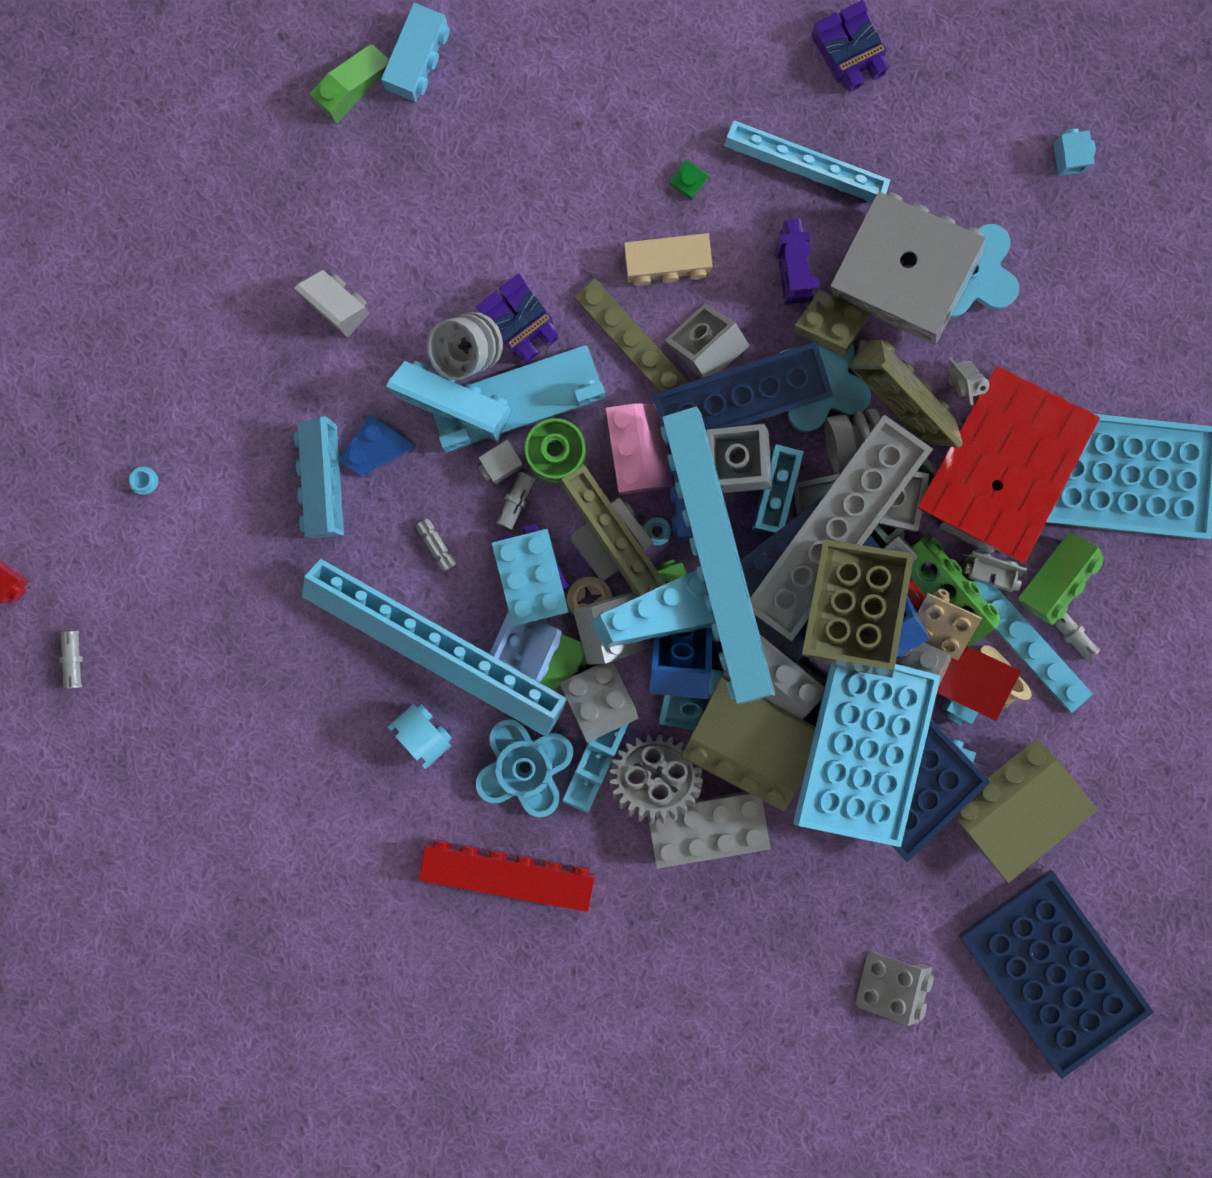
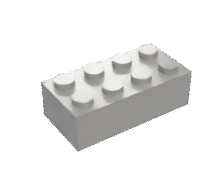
[648,791,771,869]

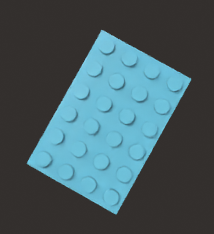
[1046,414,1212,540]
[793,664,941,847]

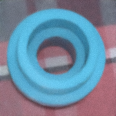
[644,517,671,546]

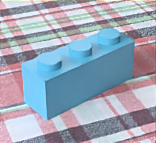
[381,3,450,102]
[751,444,804,535]

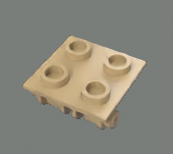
[918,589,982,660]

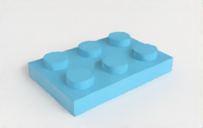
[492,529,569,627]

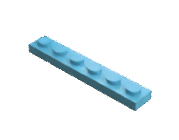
[724,120,890,203]
[966,577,1093,713]

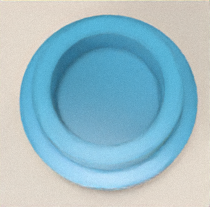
[129,467,158,495]

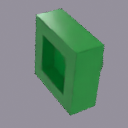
[669,159,709,200]

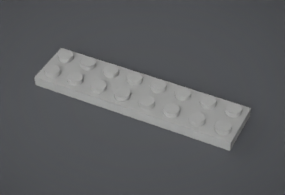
[750,415,933,641]

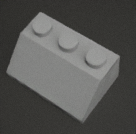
[719,635,825,720]

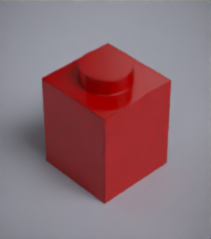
[0,561,29,604]

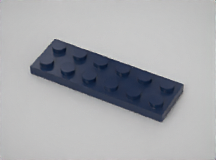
[652,341,834,450]

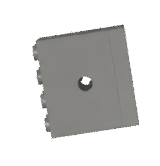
[830,191,986,345]

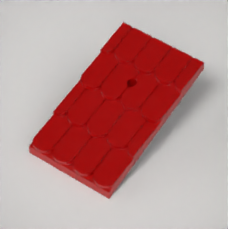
[917,366,1100,564]

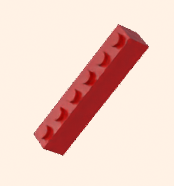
[419,839,595,912]

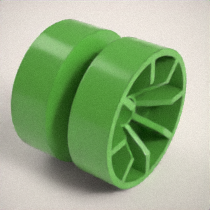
[525,418,586,484]

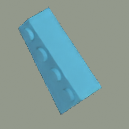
[592,570,716,648]

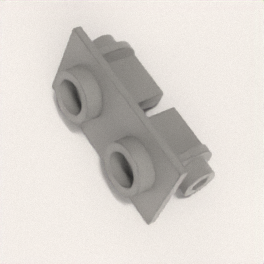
[946,357,989,405]
[963,551,1027,592]

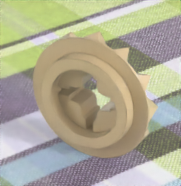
[567,577,612,615]

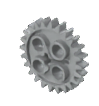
[610,735,703,824]

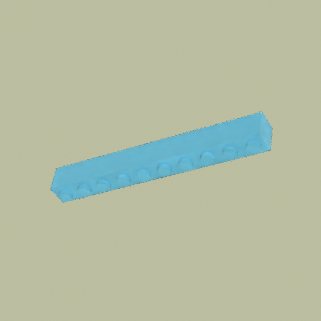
[660,407,775,704]
[302,559,567,737]

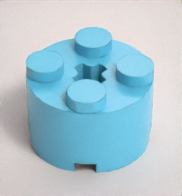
[388,704,452,769]

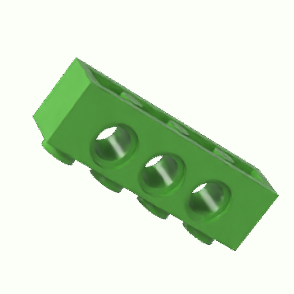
[910,533,1001,647]

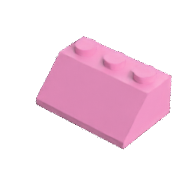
[606,404,674,496]

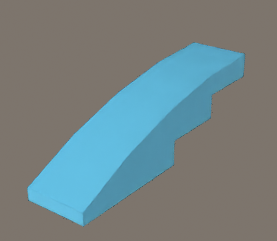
[562,705,636,814]

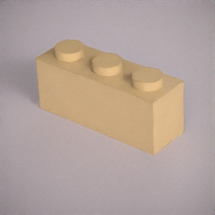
[624,233,713,286]

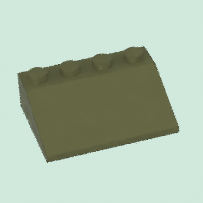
[848,340,963,448]
[802,539,914,678]
[682,678,816,811]
[952,738,1098,884]

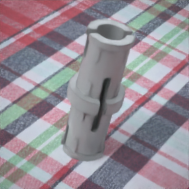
[496,472,535,530]
[1054,612,1100,661]
[59,631,83,688]

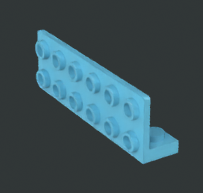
[433,345,605,453]

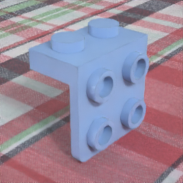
[490,611,562,682]

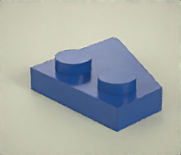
[339,414,416,477]

